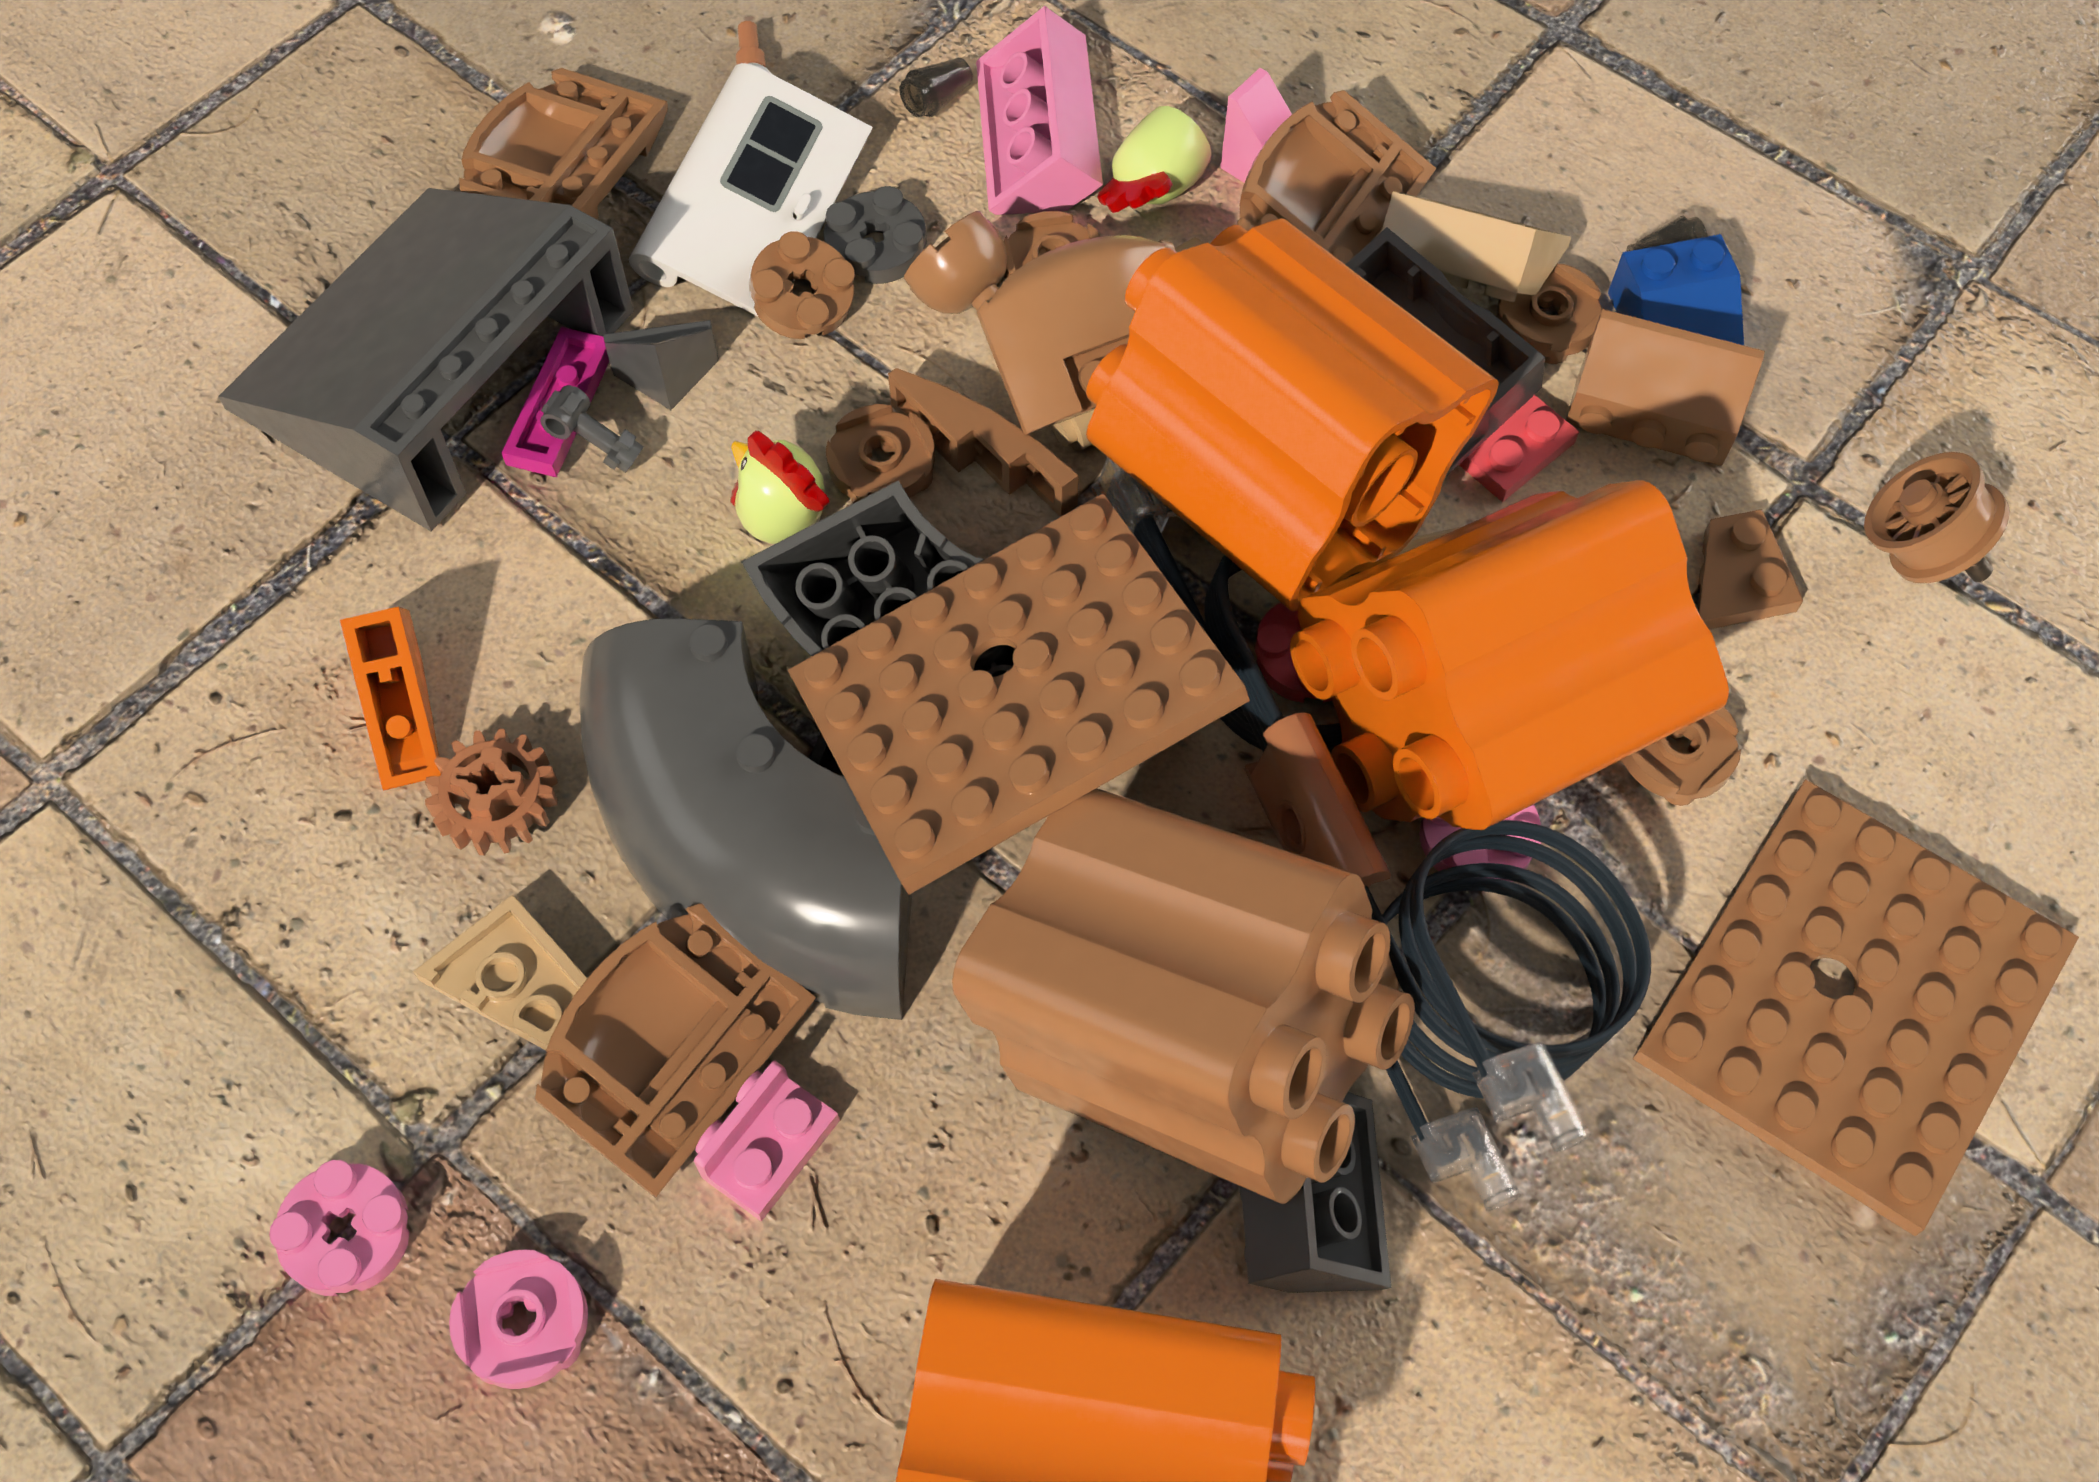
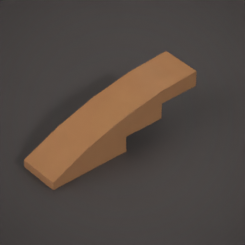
[888,368,1079,517]

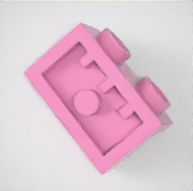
[694,1060,840,1222]

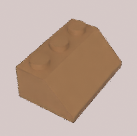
[1566,309,1765,466]

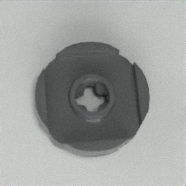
[824,186,927,284]

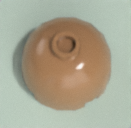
[904,211,1008,314]

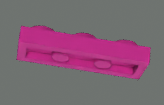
[502,327,610,477]

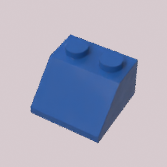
[1608,234,1744,345]

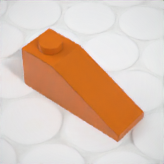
[340,606,441,791]

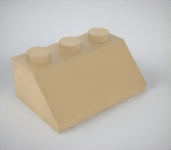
[1382,191,1571,302]

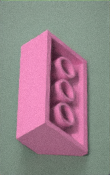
[976,6,1103,215]

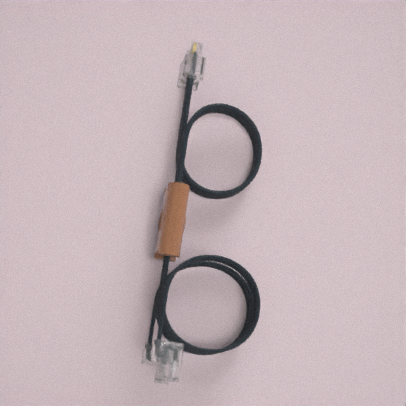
[1091,457,1651,1211]

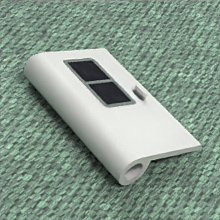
[629,63,873,316]

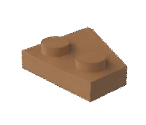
[1697,509,1803,630]

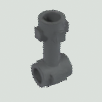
[540,385,644,473]

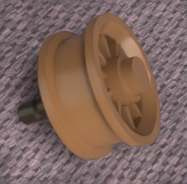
[1864,452,2010,583]

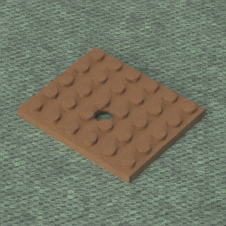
[788,493,1250,895]
[1633,779,2079,1236]

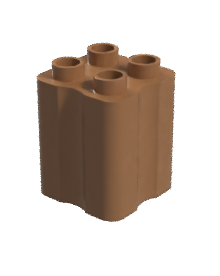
[952,788,1415,1204]

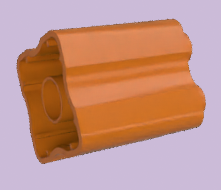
[1086,218,1499,611]
[1290,480,1729,830]
[896,1279,1315,1482]

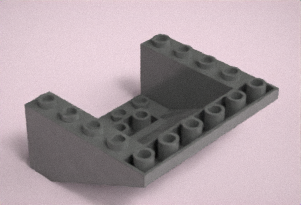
[218,188,634,531]

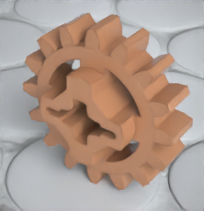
[425,728,558,856]

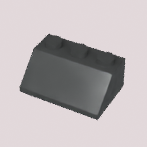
[1240,1092,1392,1293]

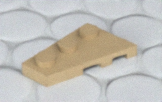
[413,894,587,1050]

